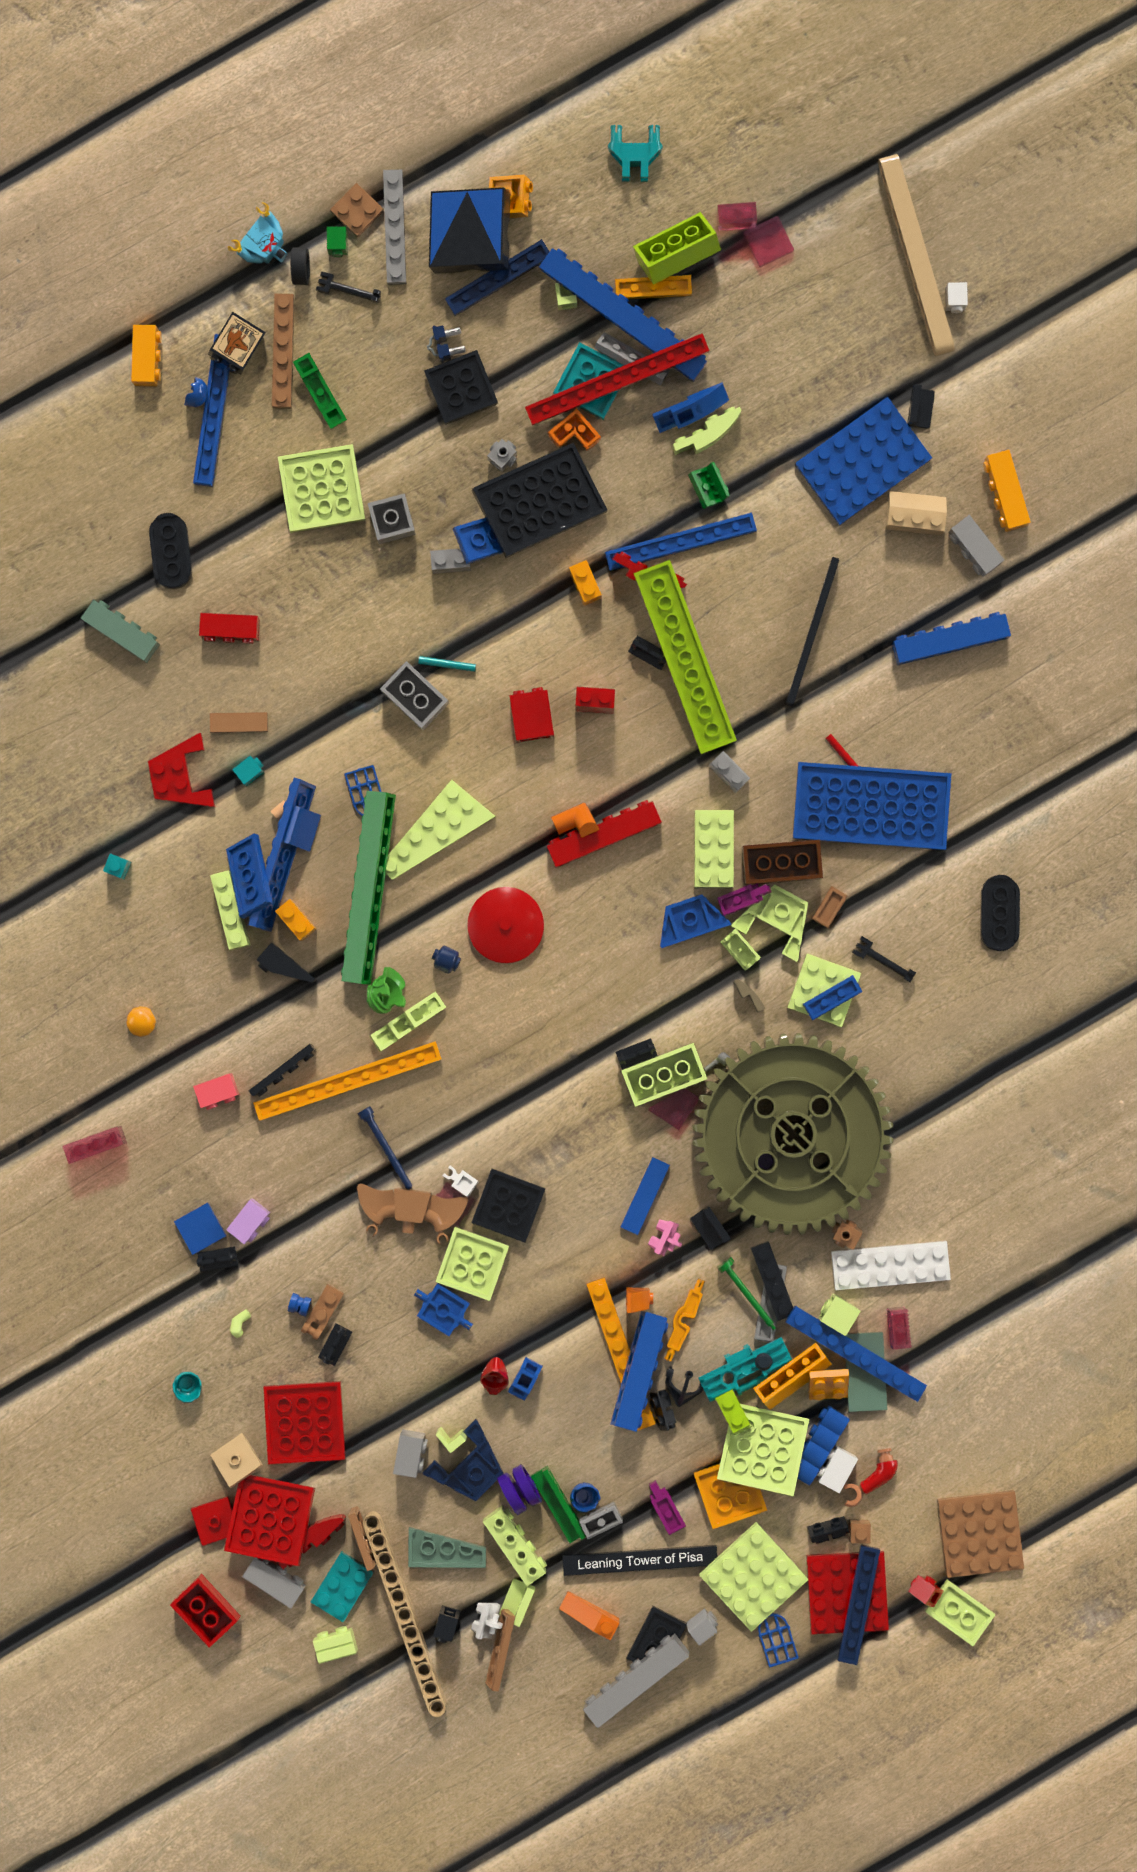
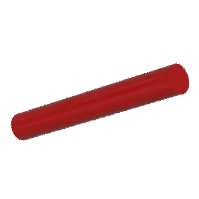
[825,734,858,766]

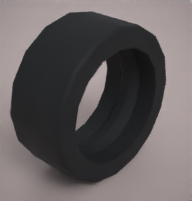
[290,248,310,285]

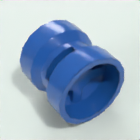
[287,1293,312,1317]

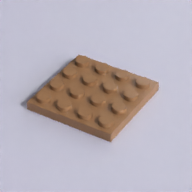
[937,1490,1024,1578]

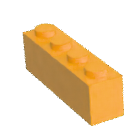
[983,450,1031,532]
[753,1343,832,1410]

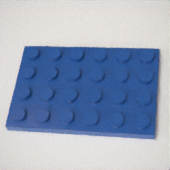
[795,397,932,526]

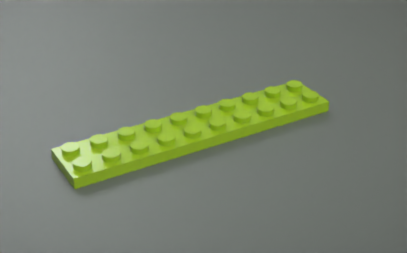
[634,560,737,754]

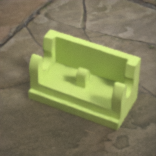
[720,929,761,971]

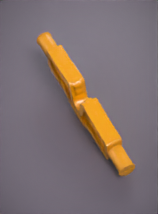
[664,1278,705,1362]

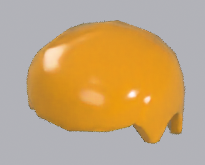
[126,1006,156,1037]

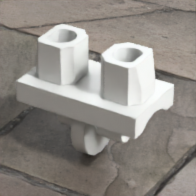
[471,1603,503,1639]

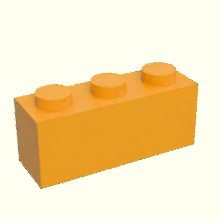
[131,325,162,387]

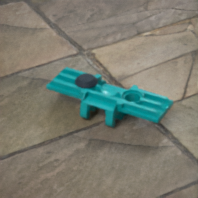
[698,1337,792,1402]

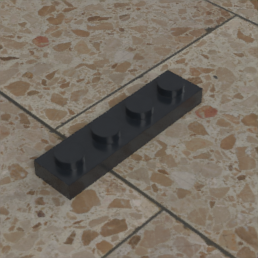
[248,1044,316,1097]
[750,1241,793,1321]

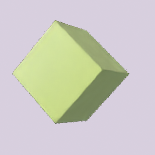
[818,1294,861,1336]

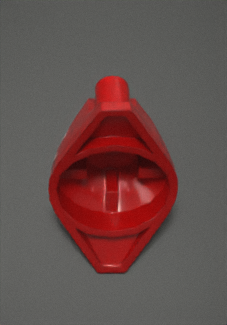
[480,1357,509,1395]

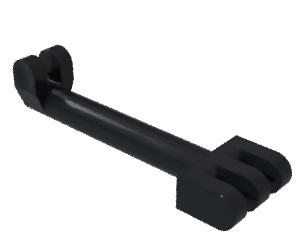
[316,272,381,303]
[852,936,916,983]

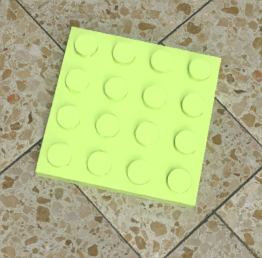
[278,444,366,533]
[717,1404,809,1497]
[699,1522,808,1632]

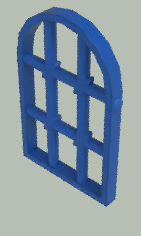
[344,765,382,816]
[758,1613,799,1668]

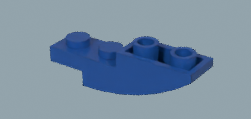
[652,382,729,433]

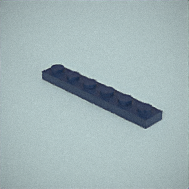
[445,239,550,316]
[837,1544,880,1665]

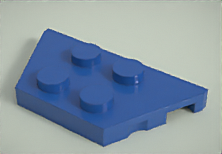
[660,894,731,948]

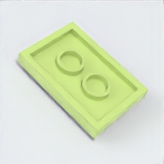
[925,1579,995,1646]

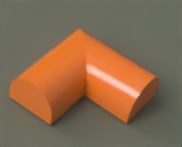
[548,408,601,451]
[551,803,599,837]

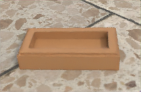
[811,886,848,929]

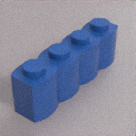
[798,1405,850,1486]

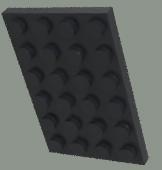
[471,443,608,558]

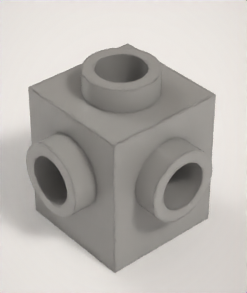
[487,439,517,472]

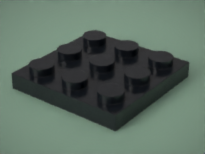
[424,350,498,425]
[471,1168,546,1243]

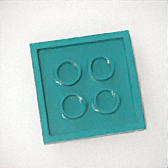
[553,342,624,420]

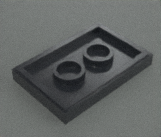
[626,1605,687,1662]

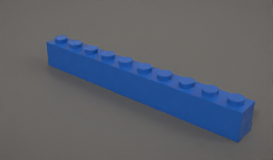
[539,248,707,382]

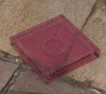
[743,216,794,268]

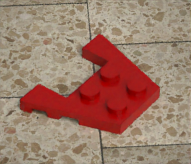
[148,733,215,807]

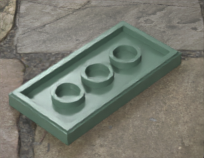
[845,1332,887,1412]

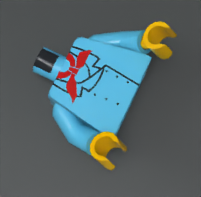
[227,202,288,264]

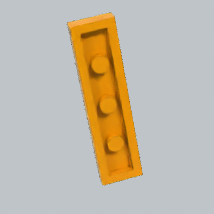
[615,275,692,299]

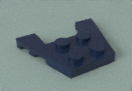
[422,1419,504,1501]

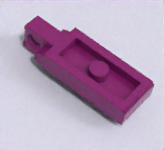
[717,884,772,916]
[649,1480,686,1535]

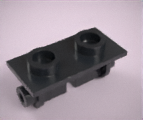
[628,635,666,671]
[615,1038,658,1070]
[197,1246,238,1272]
[318,1323,352,1366]
[649,1389,677,1431]
[807,1516,849,1544]

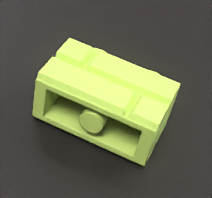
[313,1626,358,1664]

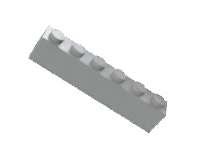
[583,1634,689,1728]

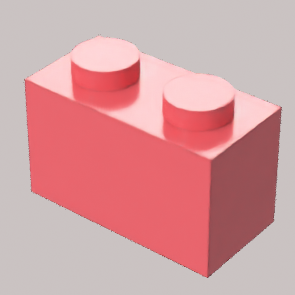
[193,1073,240,1110]

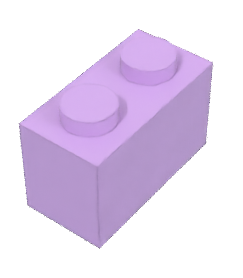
[227,1198,270,1244]

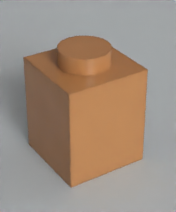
[849,1519,871,1544]

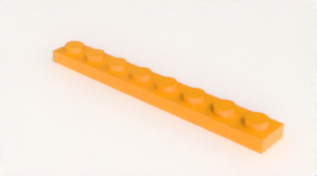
[587,1277,656,1431]

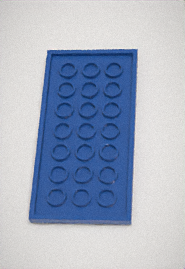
[792,762,952,850]

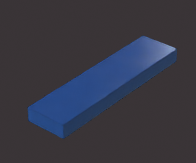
[620,1157,670,1235]

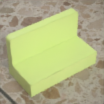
[436,1427,467,1453]
[499,1578,535,1627]

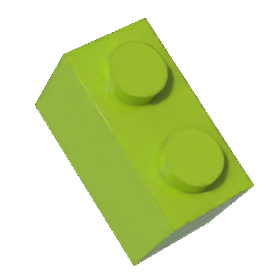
[715,1389,752,1436]

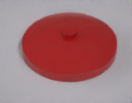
[467,887,544,964]

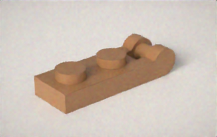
[301,1284,344,1341]

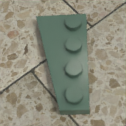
[408,1527,486,1568]

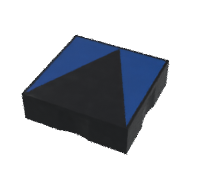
[429,187,510,274]

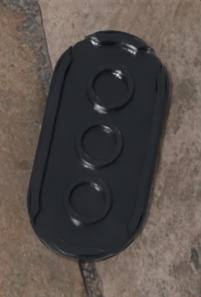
[149,513,192,589]
[980,875,1020,951]

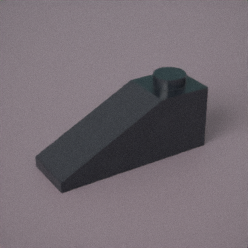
[257,942,317,983]

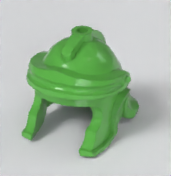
[366,967,406,1014]

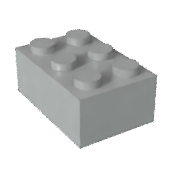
[380,661,449,731]

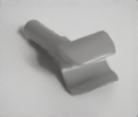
[704,1052,730,1072]

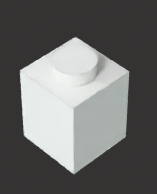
[945,282,968,313]

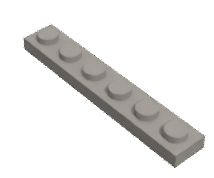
[383,169,406,285]

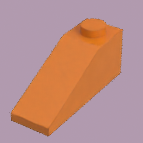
[626,1287,653,1313]
[559,1591,620,1641]

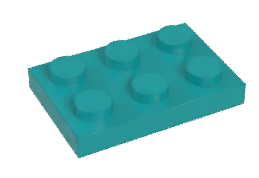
[311,1551,374,1622]

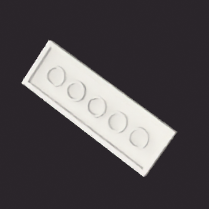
[831,1241,951,1290]

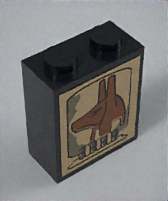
[208,312,266,375]

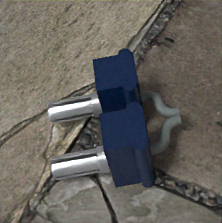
[427,325,466,363]

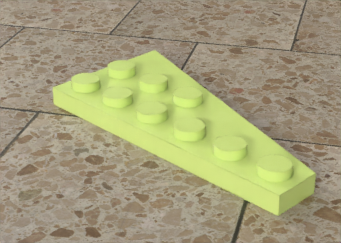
[386,780,496,880]

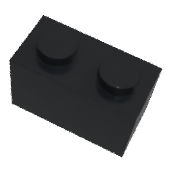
[433,1605,460,1643]

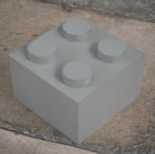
[368,493,416,544]
[393,1429,428,1478]

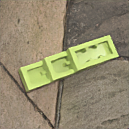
[369,991,446,1052]

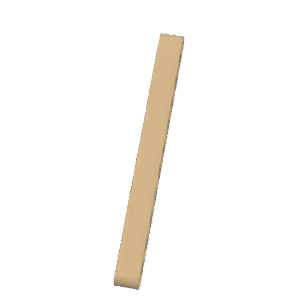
[878,154,955,357]
[363,1511,446,1717]

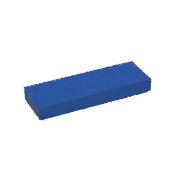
[803,975,863,1021]

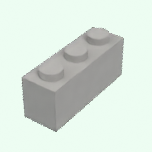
[949,515,1004,577]
[242,1557,305,1608]

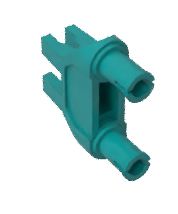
[608,125,663,182]

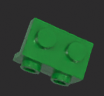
[688,462,730,509]

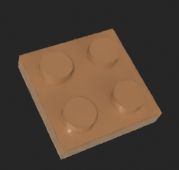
[330,183,384,238]

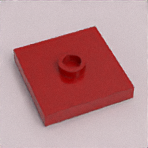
[191,1496,233,1546]

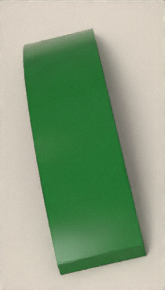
[293,353,347,429]

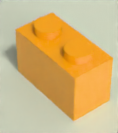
[569,560,602,606]
[275,899,316,941]

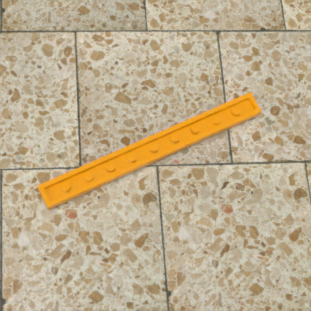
[253,1041,442,1121]

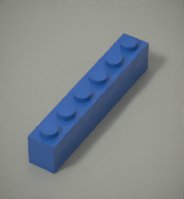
[892,612,1011,666]
[610,1311,668,1432]

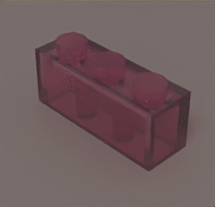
[63,1126,128,1164]

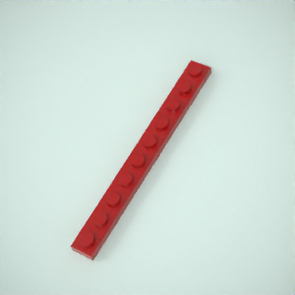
[525,333,710,426]

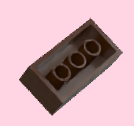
[742,840,823,885]

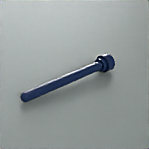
[357,1106,412,1190]

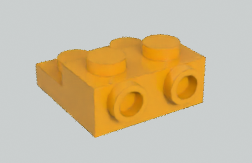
[489,175,533,218]

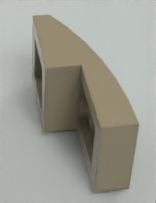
[733,979,765,1012]

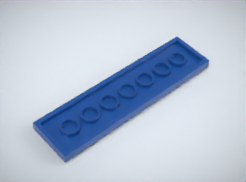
[249,777,316,932]

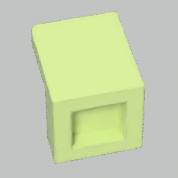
[555,283,577,311]

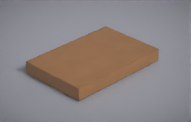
[348,1506,376,1571]

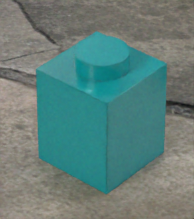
[232,756,264,786]
[103,853,132,880]

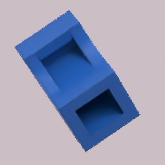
[508,1357,543,1401]

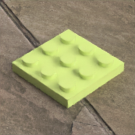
[787,954,861,1027]
[436,1227,509,1301]

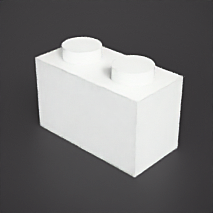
[817,1445,858,1494]

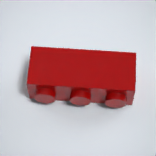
[199,613,260,644]

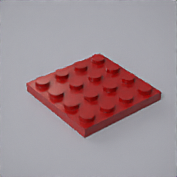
[263,1381,346,1464]
[224,1475,315,1566]
[806,1551,889,1635]

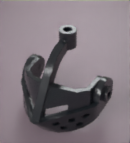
[665,1366,703,1407]

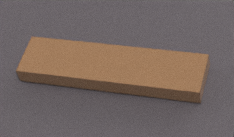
[485,1609,515,1692]

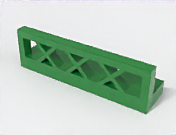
[531,1465,586,1543]

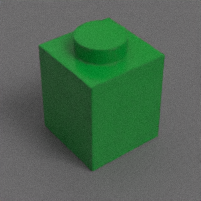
[327,227,348,258]

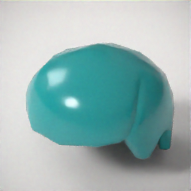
[172,1371,202,1403]

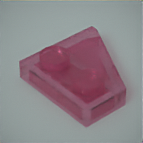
[648,1088,699,1130]

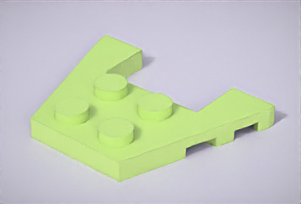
[731,884,808,962]

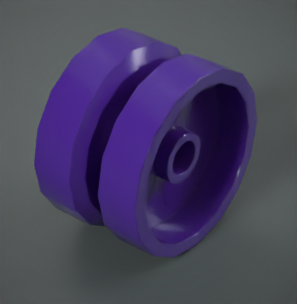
[497,1464,542,1515]

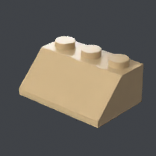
[885,491,947,536]

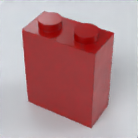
[509,687,554,743]
[575,687,615,714]

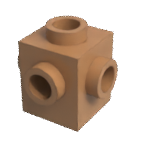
[831,1219,863,1250]

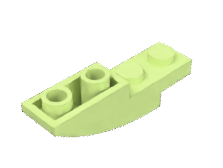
[672,407,742,455]

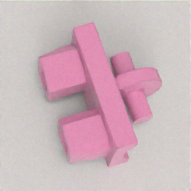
[648,1220,682,1256]

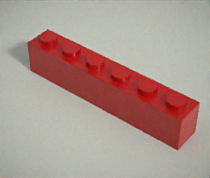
[547,800,662,868]

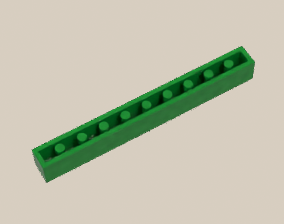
[341,791,396,985]

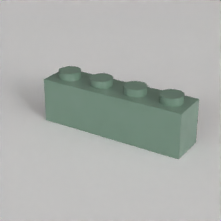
[81,599,160,663]

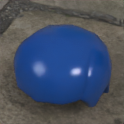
[184,377,208,407]
[570,1482,601,1512]

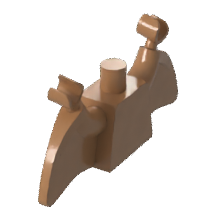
[357,1183,468,1246]

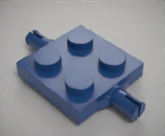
[414,1283,473,1336]

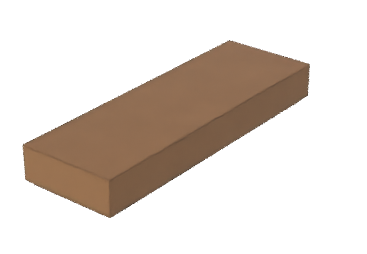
[210,712,268,733]

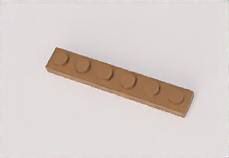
[272,293,294,409]

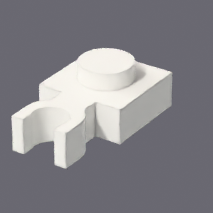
[442,1166,479,1198]

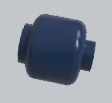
[431,945,461,974]

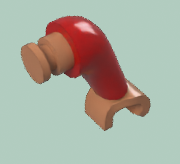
[844,1448,898,1507]

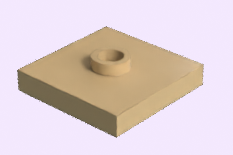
[210,1433,263,1488]

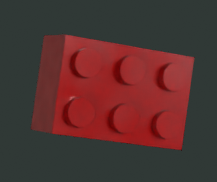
[170,1573,241,1648]

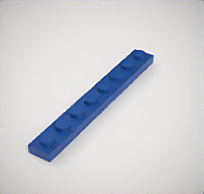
[785,1306,927,1402]

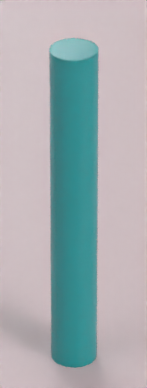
[418,656,476,672]

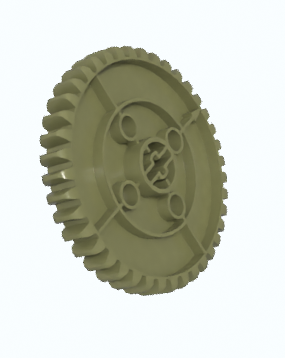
[692,1033,894,1235]

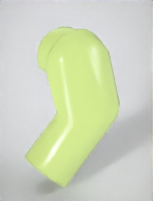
[230,1309,251,1338]

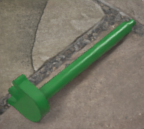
[718,1257,776,1330]

